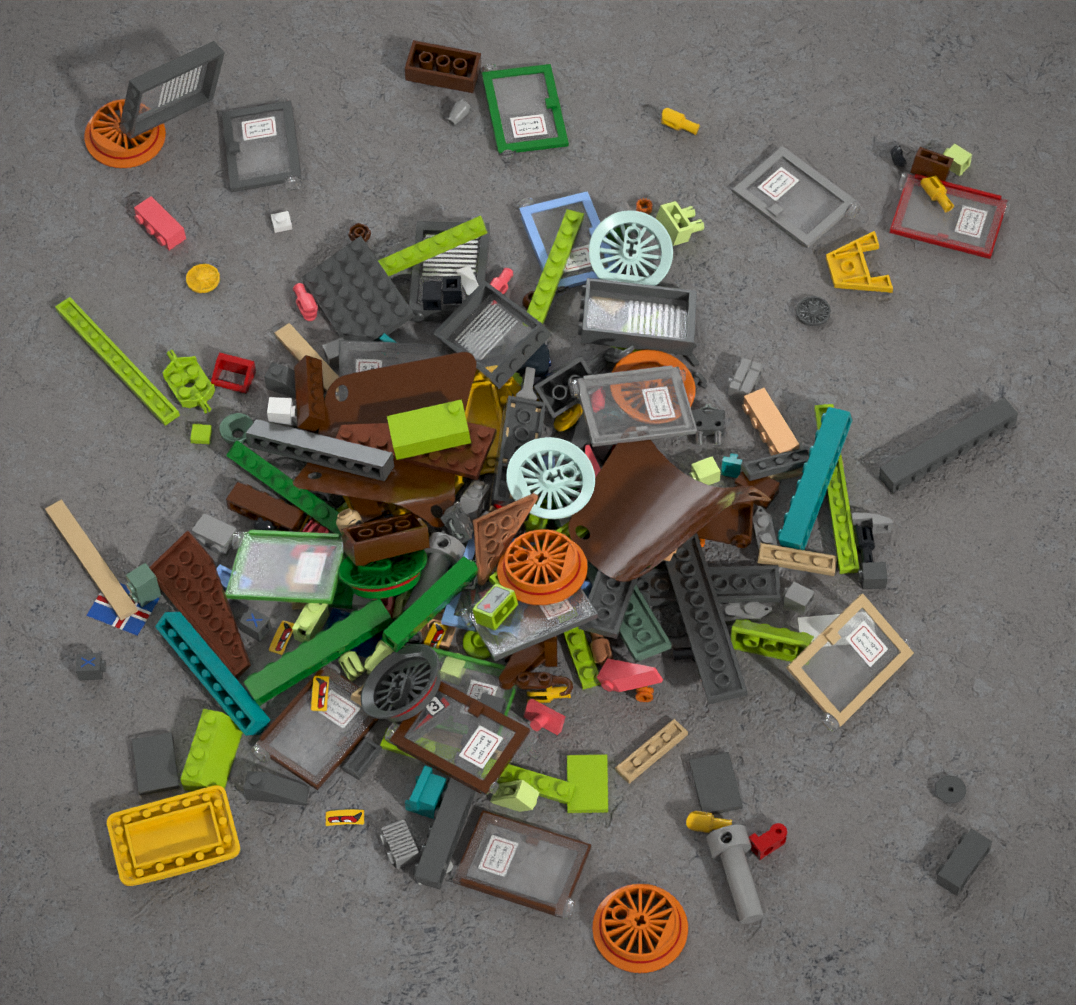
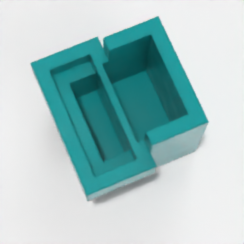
[405,766,447,820]

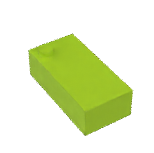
[387,399,471,460]

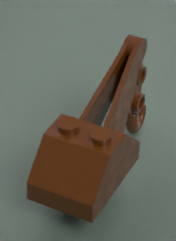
[499,605,573,696]

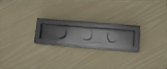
[741,447,810,481]

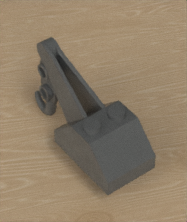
[533,345,635,418]

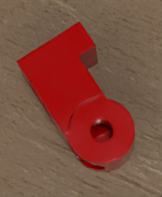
[749,823,787,860]

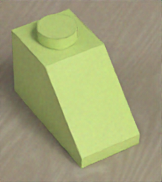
[490,780,540,812]

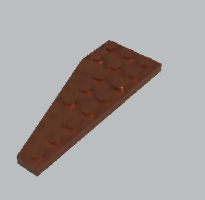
[335,422,497,480]
[149,530,251,679]

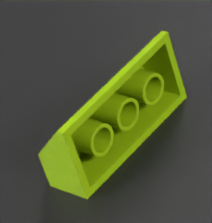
[731,619,814,666]
[181,709,243,791]

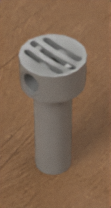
[403,532,465,613]
[706,824,764,924]

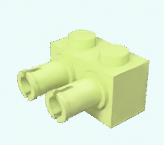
[656,201,704,246]

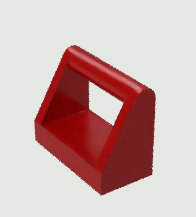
[211,352,256,394]

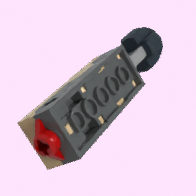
[488,339,550,512]

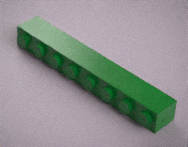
[226,440,342,538]
[244,598,394,706]

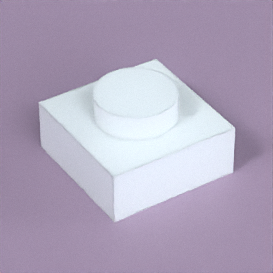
[271,211,292,233]

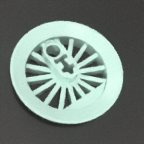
[589,210,673,286]
[506,437,595,519]

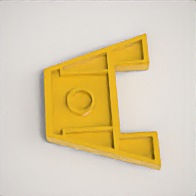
[826,231,893,293]

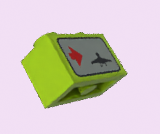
[472,584,518,630]

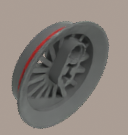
[361,644,441,722]

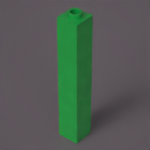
[382,556,478,653]

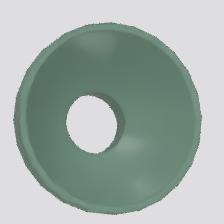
[219,413,253,445]

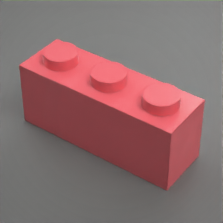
[134,196,186,250]

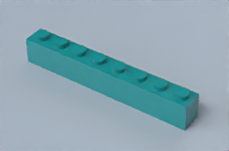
[777,407,853,550]
[155,612,271,736]

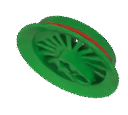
[338,549,427,599]

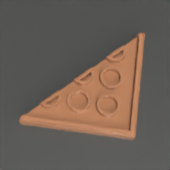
[473,493,538,586]

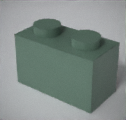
[126,563,161,607]

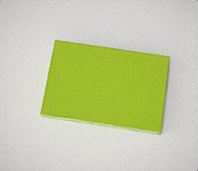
[567,754,608,813]

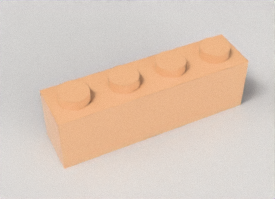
[742,388,800,456]

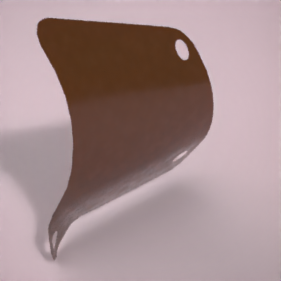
[293,352,476,528]
[568,427,771,582]

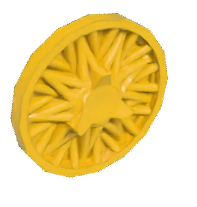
[186,264,220,293]
[553,403,583,431]

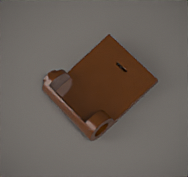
[695,500,754,548]

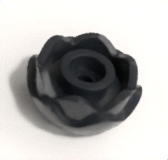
[890,145,907,167]
[254,517,276,531]

